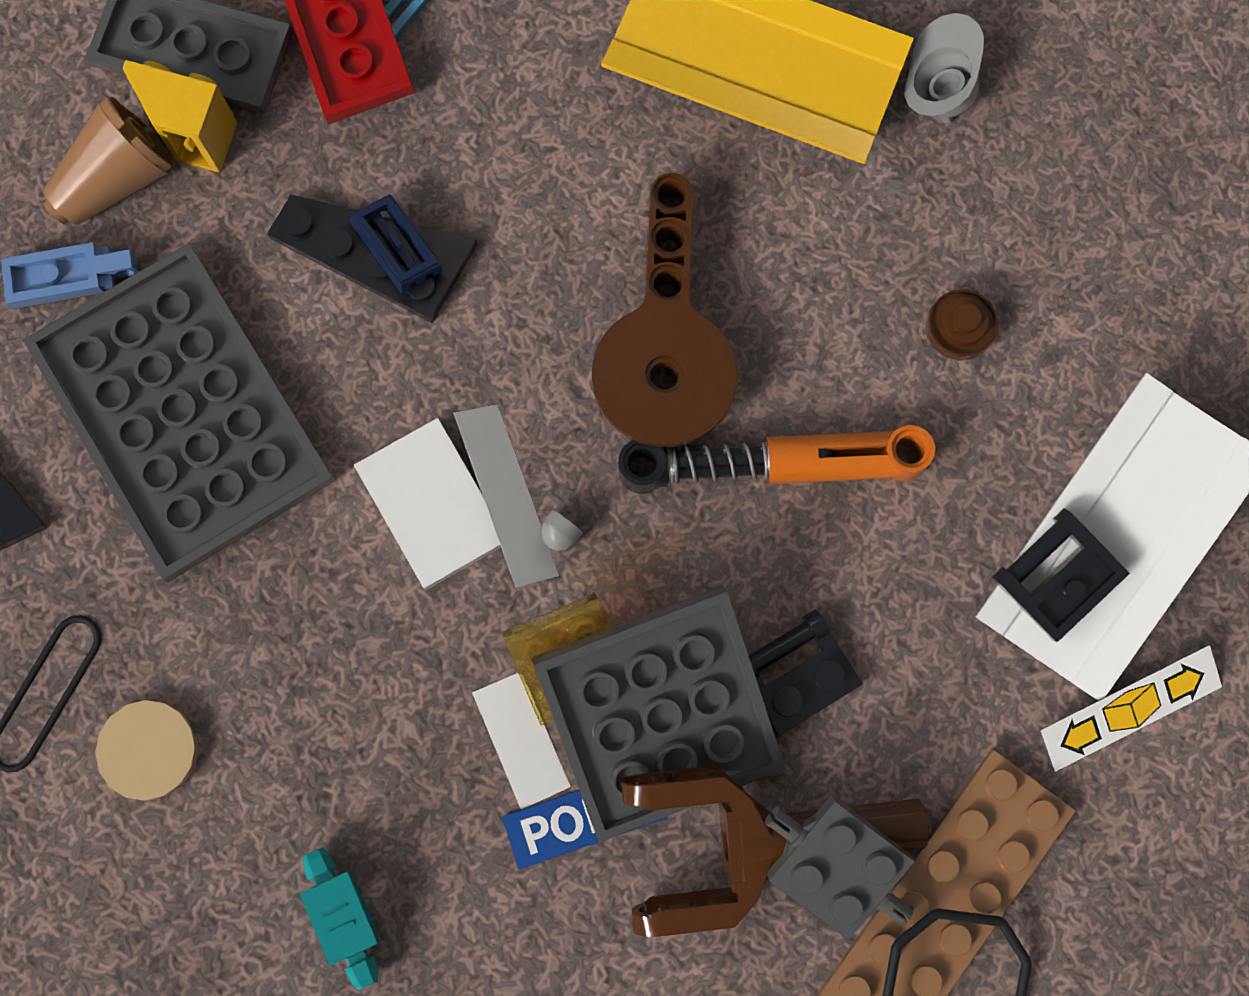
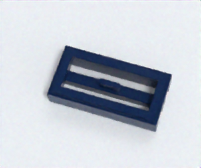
[350,194,442,294]

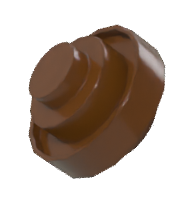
[925,289,998,361]

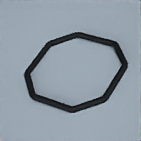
[882,908,1032,996]

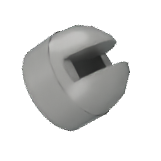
[541,510,583,551]

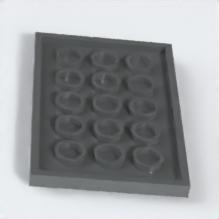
[23,243,335,582]

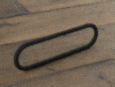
[0,615,101,773]

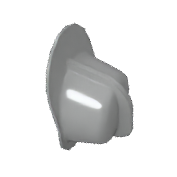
[904,13,984,123]

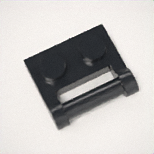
[991,508,1130,643]
[749,609,863,737]

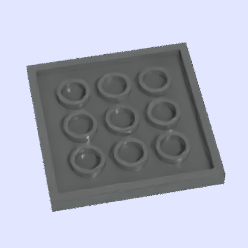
[531,585,786,843]

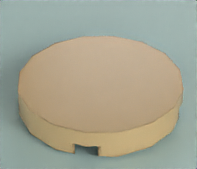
[95,700,199,801]

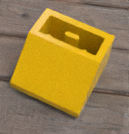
[122,60,238,173]

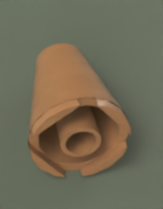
[43,96,177,225]

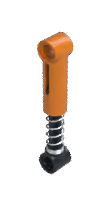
[618,425,936,494]

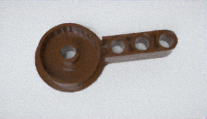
[592,172,738,447]

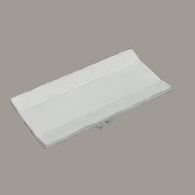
[975,373,1249,701]

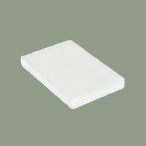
[354,418,501,591]

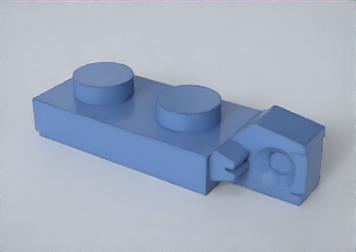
[1,242,140,309]

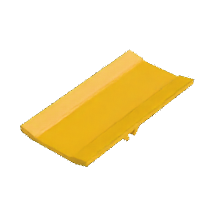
[601,0,914,164]

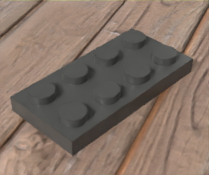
[85,0,293,114]

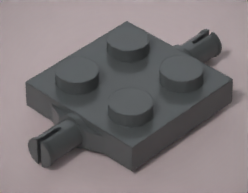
[765,795,914,940]

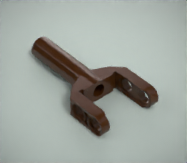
[621,765,929,937]

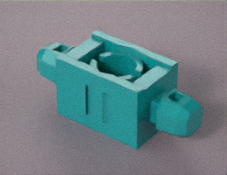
[300,847,381,990]

